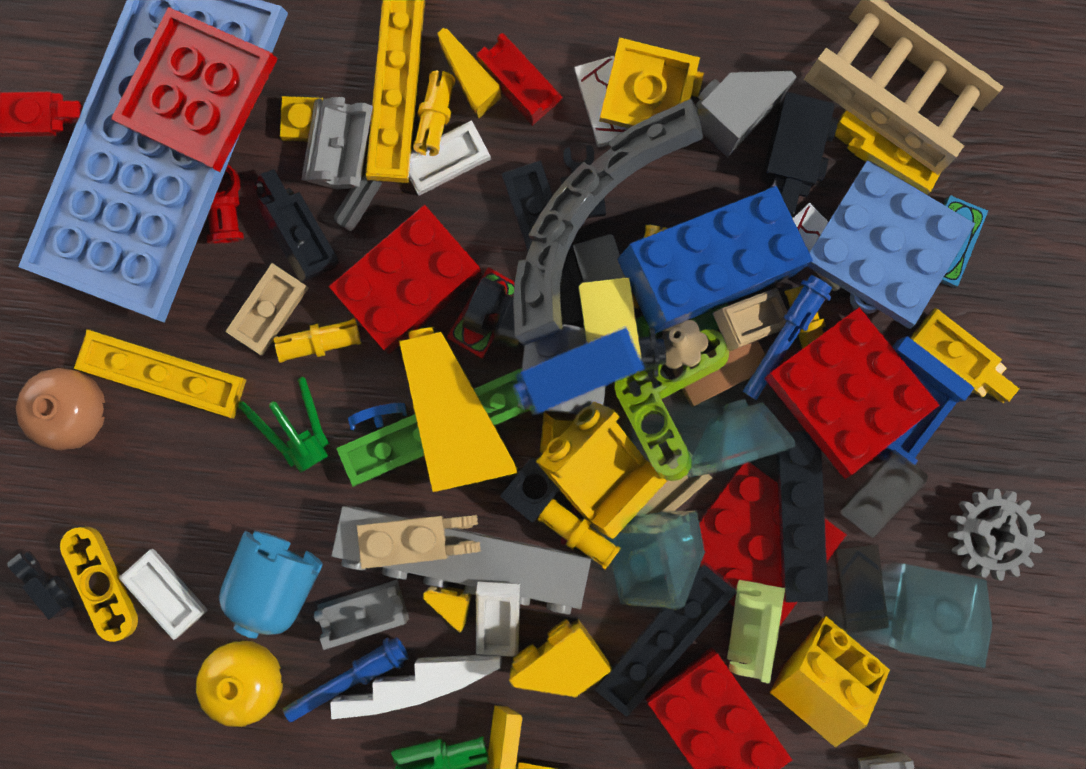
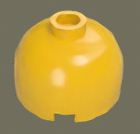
[196,641,283,727]

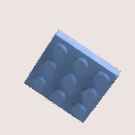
[807,160,975,329]

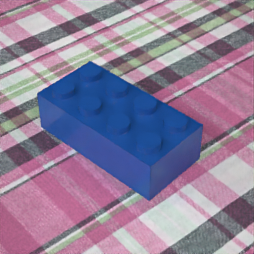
[617,186,813,334]

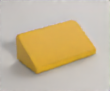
[423,586,472,632]

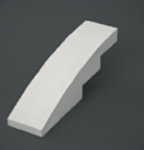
[331,655,501,719]

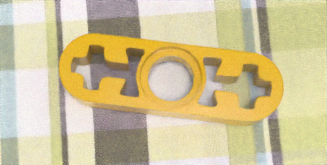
[60,527,138,642]

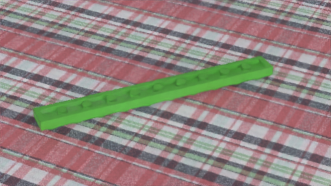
[336,304,728,487]

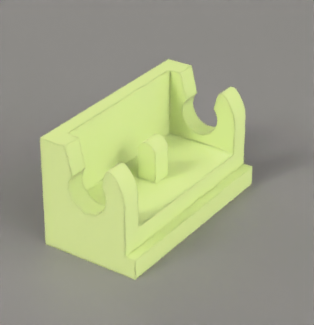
[727,580,785,683]

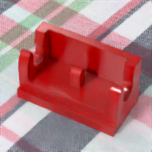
[476,33,563,126]

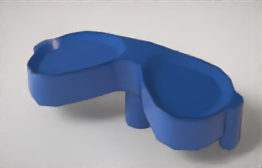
[348,403,407,430]

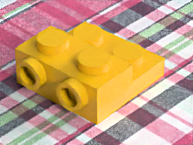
[599,37,704,129]

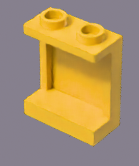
[536,401,667,539]

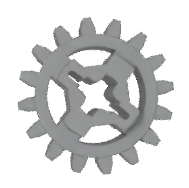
[948,489,1045,581]

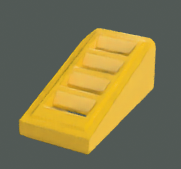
[437,28,501,118]

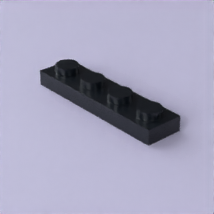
[502,160,583,325]
[776,431,828,603]
[595,561,737,717]

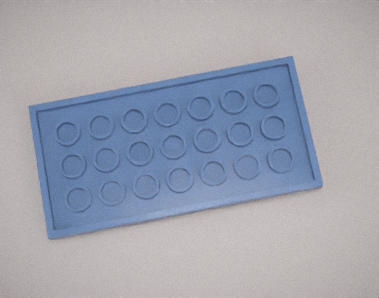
[18,0,288,323]

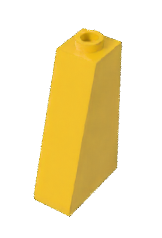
[399,327,518,492]

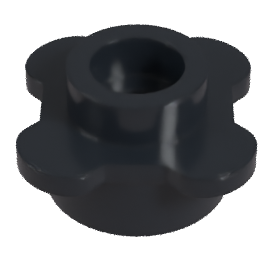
[638,327,666,378]

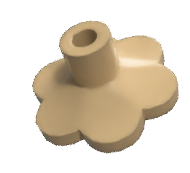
[659,320,708,369]

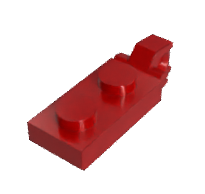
[0,92,83,137]

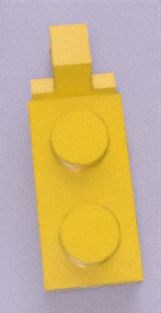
[835,110,941,195]
[910,308,1020,403]

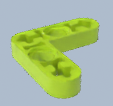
[614,329,729,481]

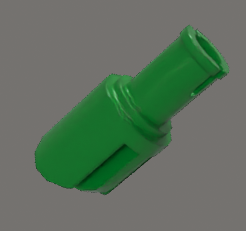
[391,736,489,769]

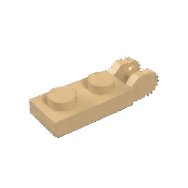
[357,515,481,569]

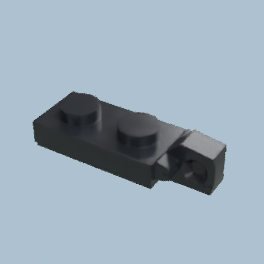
[253,169,339,282]

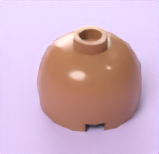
[15,368,105,451]

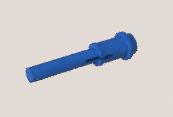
[743,275,832,400]
[283,637,409,722]

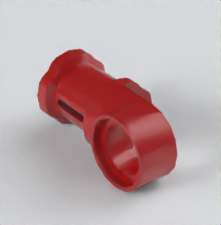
[206,165,244,244]

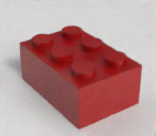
[329,205,482,354]
[645,647,793,769]

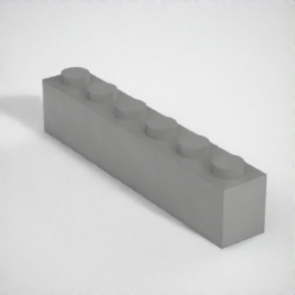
[331,505,591,614]

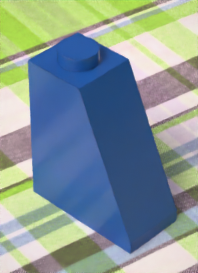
[513,327,644,415]

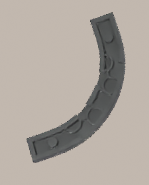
[514,99,703,346]

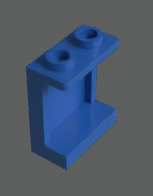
[877,336,975,469]

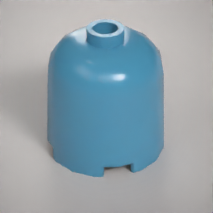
[219,530,323,639]

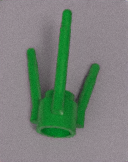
[238,377,330,473]

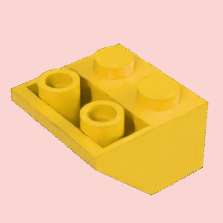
[770,616,890,747]
[509,619,611,697]

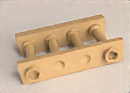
[803,0,1003,175]

